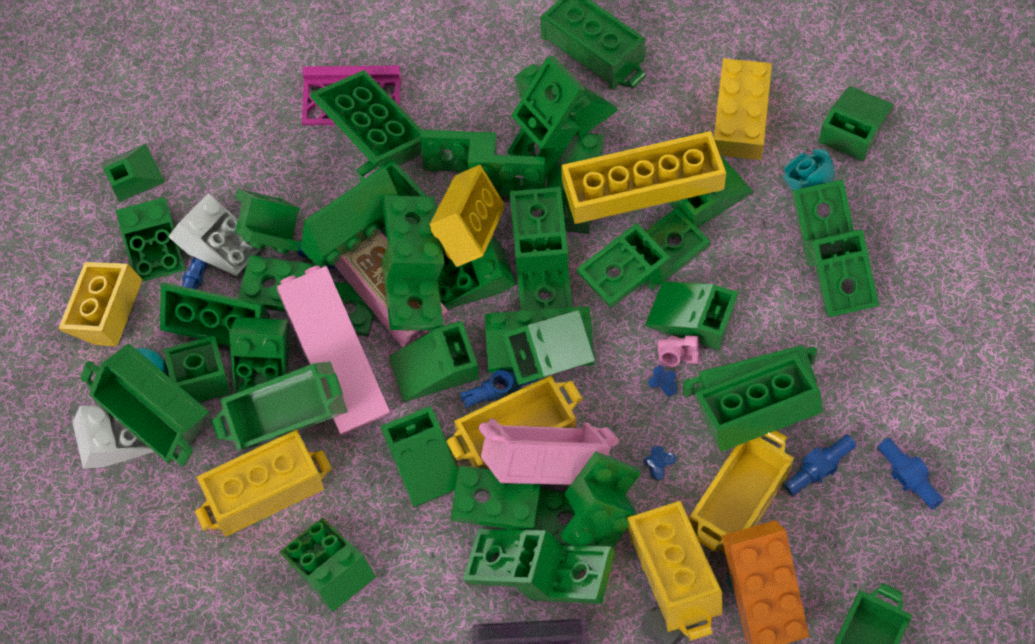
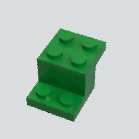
[235,188,300,254]
[560,451,641,548]

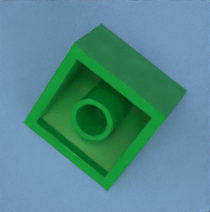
[163,335,231,402]

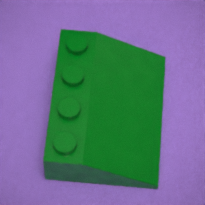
[310,70,422,166]

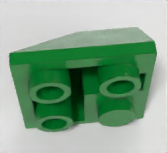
[100,143,165,202]

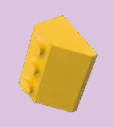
[58,262,142,346]

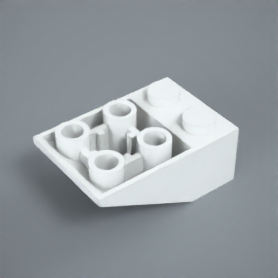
[168,193,261,276]
[72,405,154,469]

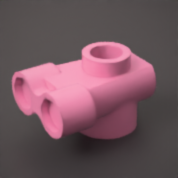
[657,336,700,367]

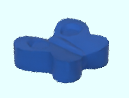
[648,365,677,397]
[643,446,676,480]

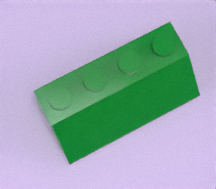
[514,63,618,138]
[541,133,604,234]
[300,167,398,268]
[160,282,270,346]
[485,306,594,373]
[695,354,823,452]

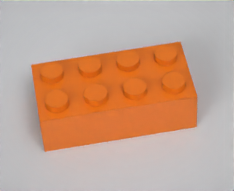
[721,520,809,644]

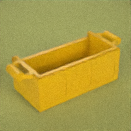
[447,375,583,470]
[195,429,332,537]
[689,430,794,554]
[627,501,722,641]

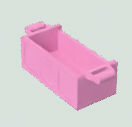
[479,419,619,485]

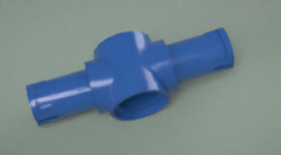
[460,370,539,408]
[783,434,856,497]
[878,437,944,510]

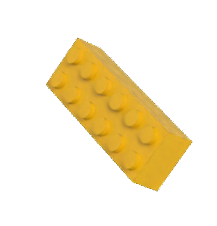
[562,131,726,224]

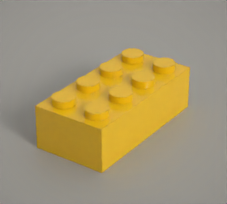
[714,58,772,160]
[429,165,505,267]

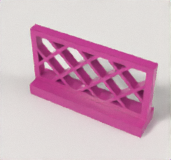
[302,65,402,125]

